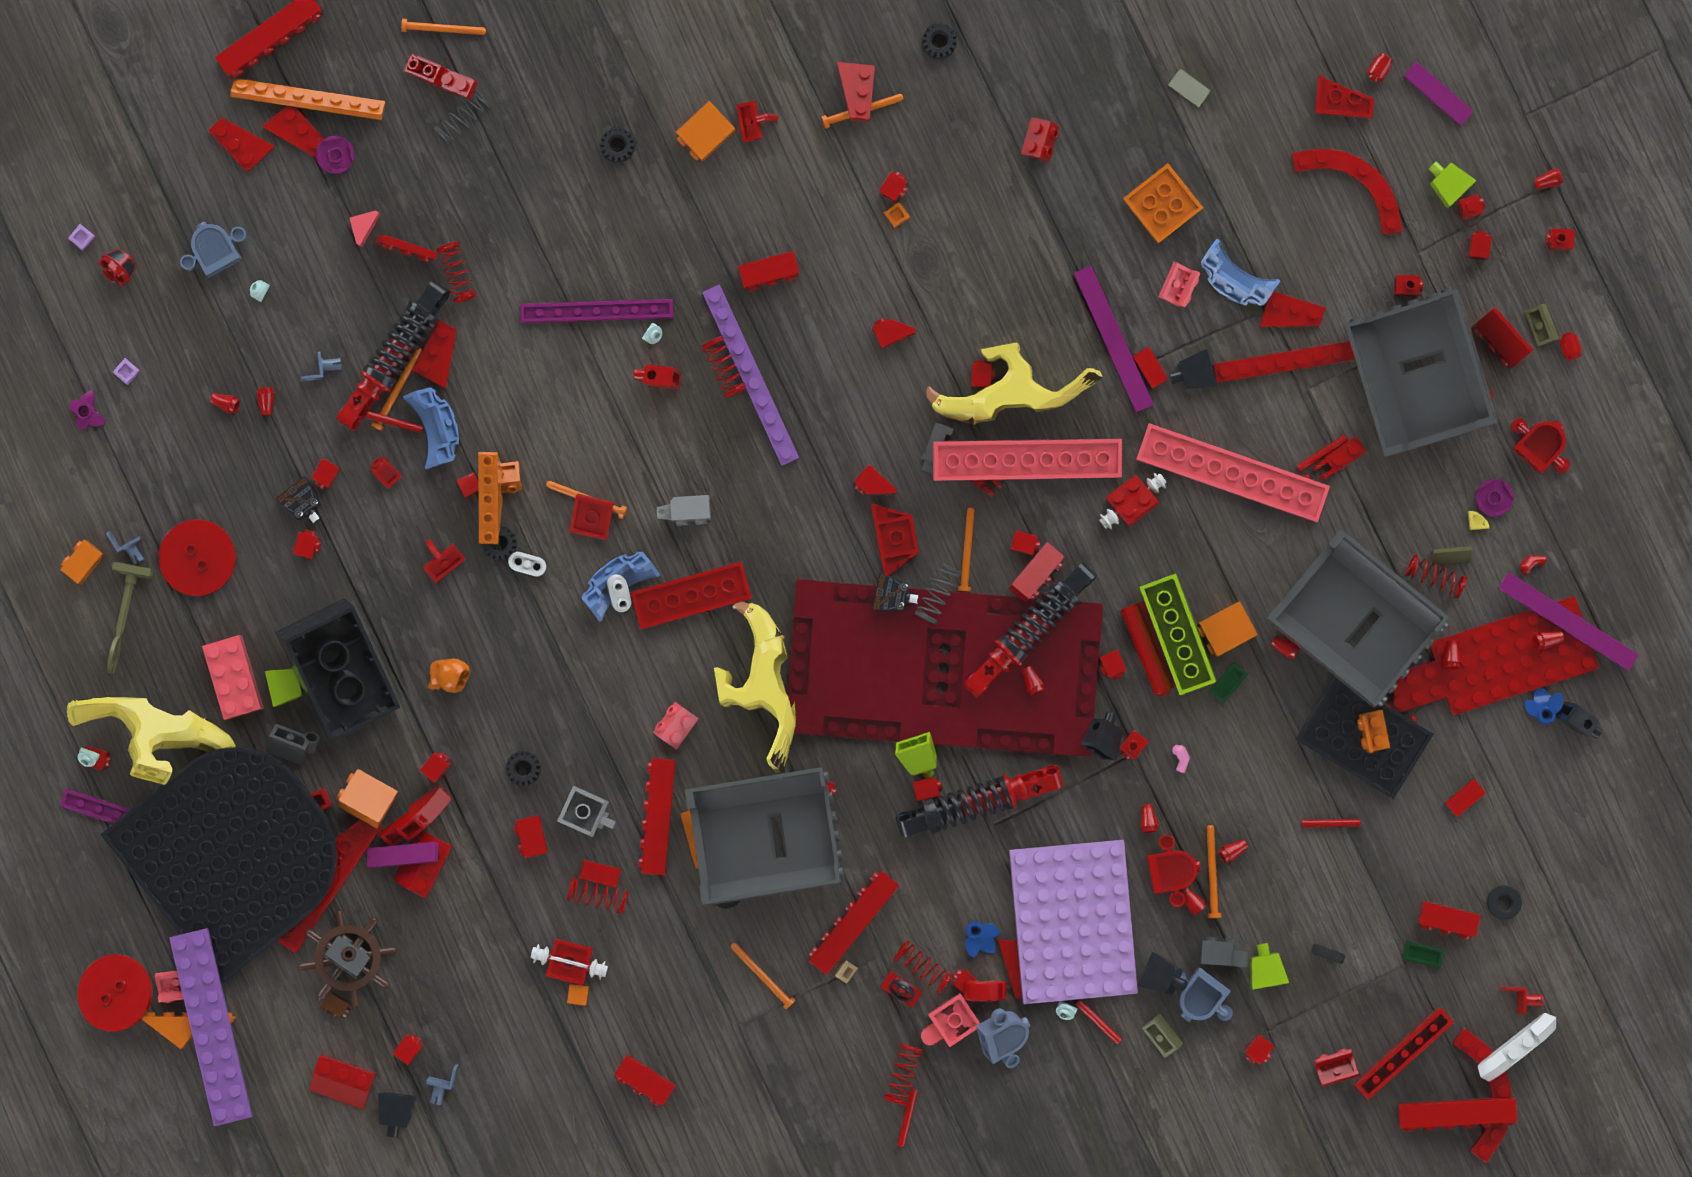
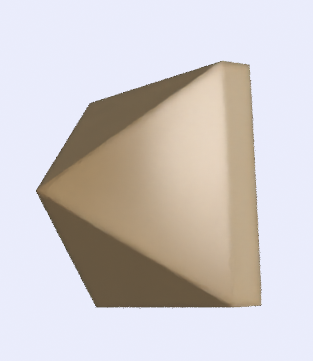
[835,960,858,984]

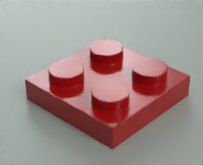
[569,494,615,540]

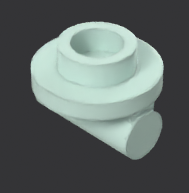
[250,280,270,302]
[642,323,662,344]
[77,747,100,767]
[1056,1001,1077,1020]

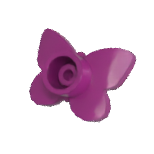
[70,390,106,430]

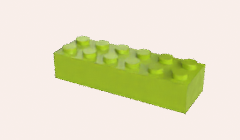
[1140,573,1217,695]

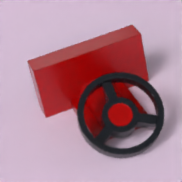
[880,971,923,1008]

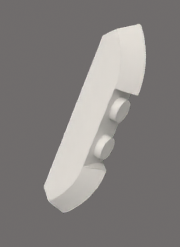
[1478,1013,1556,1081]

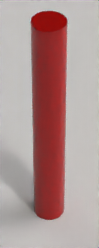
[365,410,423,433]
[1297,434,1348,472]
[1302,819,1360,827]
[1075,999,1122,1044]
[897,1089,918,1147]

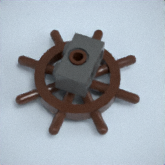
[298,910,397,1008]

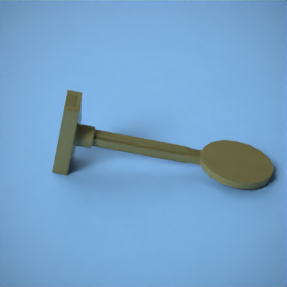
[107,562,154,675]

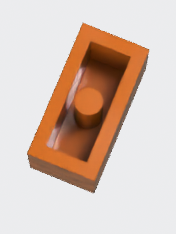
[60,540,105,585]

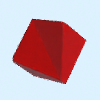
[456,473,479,498]

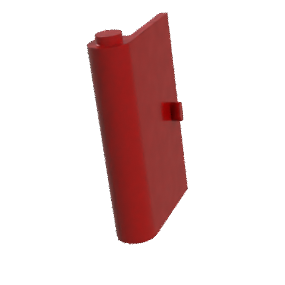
[1120,600,1176,697]

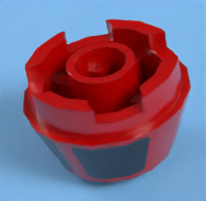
[97,249,136,287]

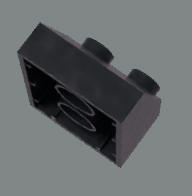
[275,598,401,742]

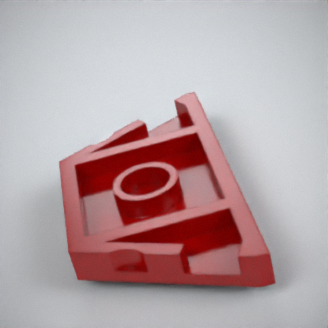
[871,504,919,576]

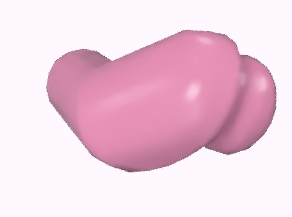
[1172,745,1190,773]

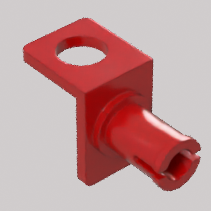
[1500,987,1544,1014]

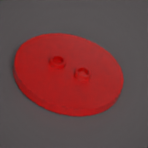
[159,519,236,596]
[77,954,152,1032]

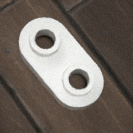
[508,552,547,577]
[607,574,632,612]

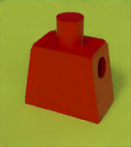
[634,365,681,390]

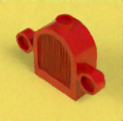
[1511,418,1570,474]
[1146,835,1201,907]

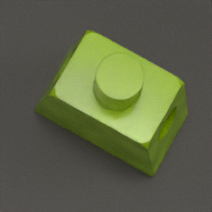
[1428,161,1476,209]
[265,669,304,707]
[895,732,937,779]
[1250,943,1289,989]

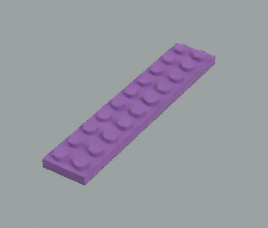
[169,928,253,1126]

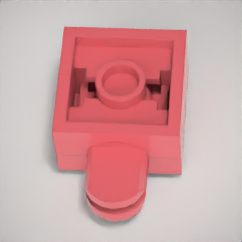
[921,992,980,1047]

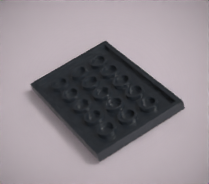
[1295,676,1434,800]

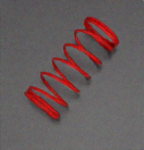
[437,241,477,303]
[701,336,747,398]
[1405,554,1468,599]
[567,877,629,914]
[893,940,953,994]
[884,1043,923,1106]

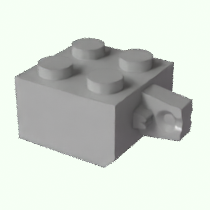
[657,495,711,526]
[557,786,616,837]

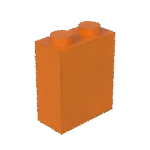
[676,101,736,162]
[1197,601,1258,657]
[336,769,398,828]

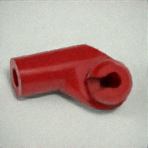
[1520,556,1546,575]

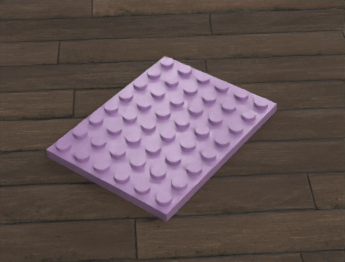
[1009,840,1138,1004]

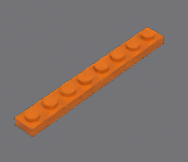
[231,78,385,120]

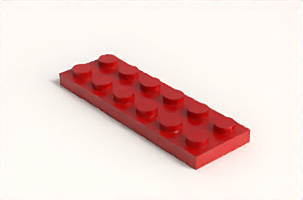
[631,561,752,629]

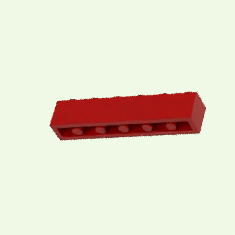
[215,0,324,79]
[638,758,676,875]
[808,870,900,975]
[1352,1007,1455,1100]
[1398,1097,1517,1132]

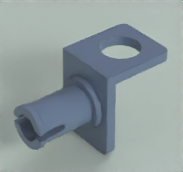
[300,352,342,382]
[106,531,144,565]
[426,1064,458,1105]

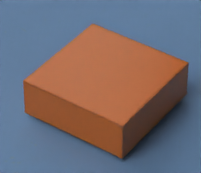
[884,202,910,229]
[567,984,589,1006]

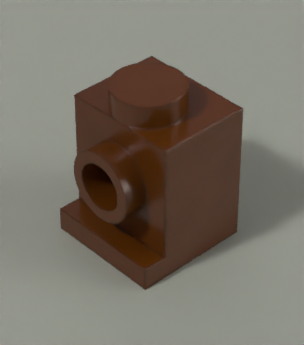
[319,991,352,1019]

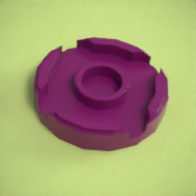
[316,136,354,174]
[1475,479,1514,517]

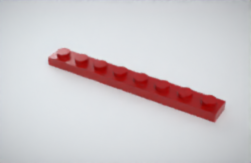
[1213,341,1356,383]

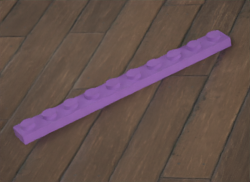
[702,284,799,466]

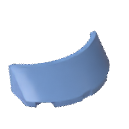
[1201,239,1280,306]
[403,387,459,469]
[582,552,660,622]

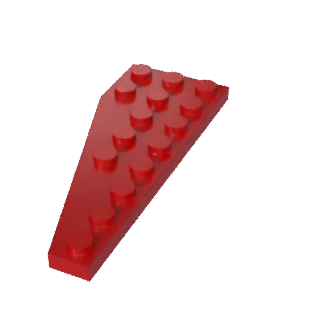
[277,819,383,953]

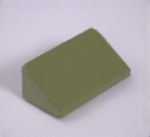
[1168,68,1211,108]
[1524,304,1559,347]
[1431,546,1472,565]
[1141,1014,1183,1058]

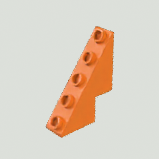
[478,452,503,544]
[142,1012,236,1049]

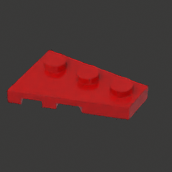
[837,62,875,122]
[1315,75,1374,119]
[263,106,324,158]
[208,118,276,173]
[374,234,438,262]
[1259,291,1326,327]
[412,320,457,389]
[998,940,1022,999]

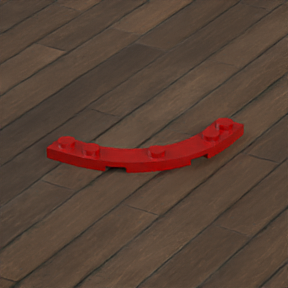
[1292,149,1402,235]
[1452,1028,1512,1163]

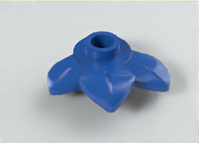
[1525,687,1563,725]
[965,921,1000,957]

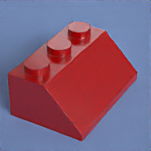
[1472,307,1533,369]
[393,830,453,898]
[309,1054,377,1110]

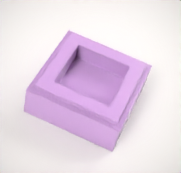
[68,224,96,251]
[113,358,140,385]

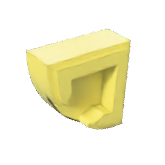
[1468,511,1489,530]

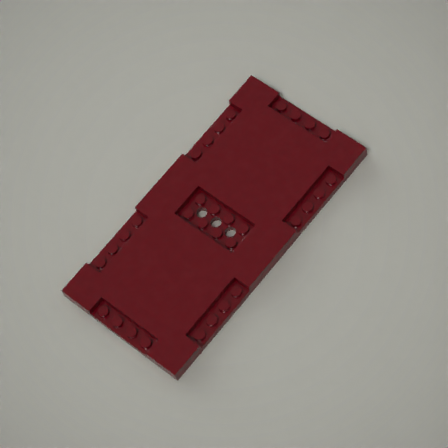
[787,579,1103,757]

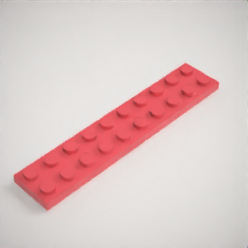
[1136,423,1330,523]
[933,439,1122,481]

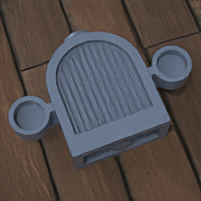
[180,222,247,278]
[1179,967,1233,1022]
[976,1008,1030,1068]

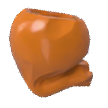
[428,658,471,693]

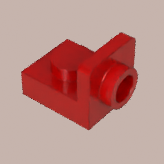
[370,456,402,489]

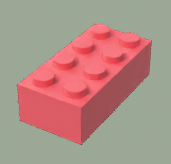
[202,635,264,720]

